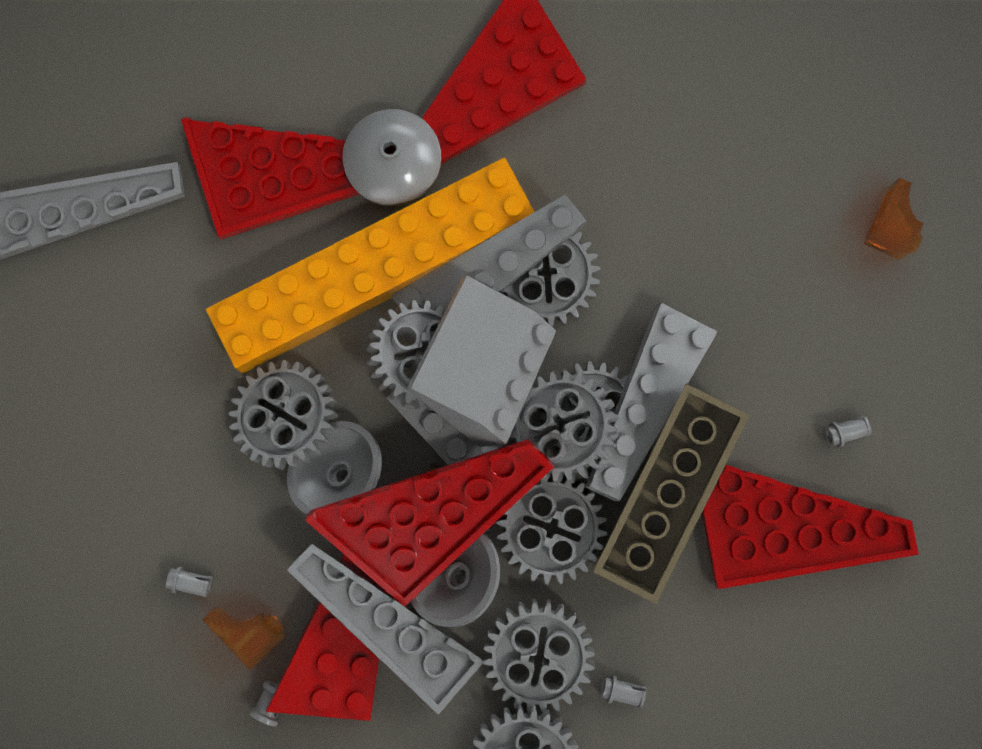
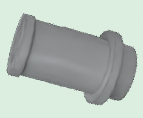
[824,415,872,448]
[166,566,213,598]
[601,675,646,708]

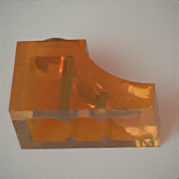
[864,178,924,260]
[202,608,286,670]

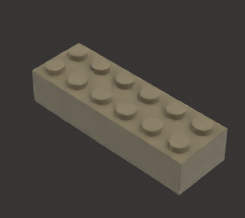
[593,384,750,604]

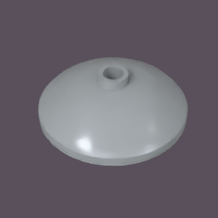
[343,109,441,206]
[287,421,382,514]
[411,533,500,628]

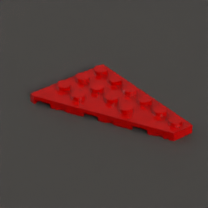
[421,0,586,164]
[181,117,396,240]
[305,439,554,607]
[701,465,919,589]

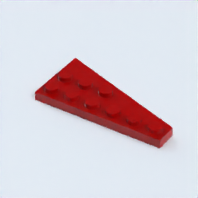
[265,554,388,721]

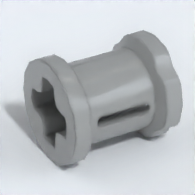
[250,680,279,727]

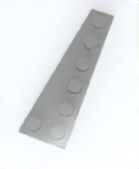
[0,162,185,260]
[391,194,588,338]
[585,303,717,501]
[286,544,483,715]

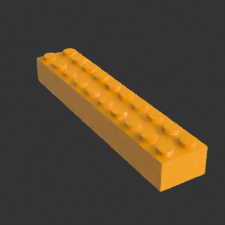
[205,157,535,374]

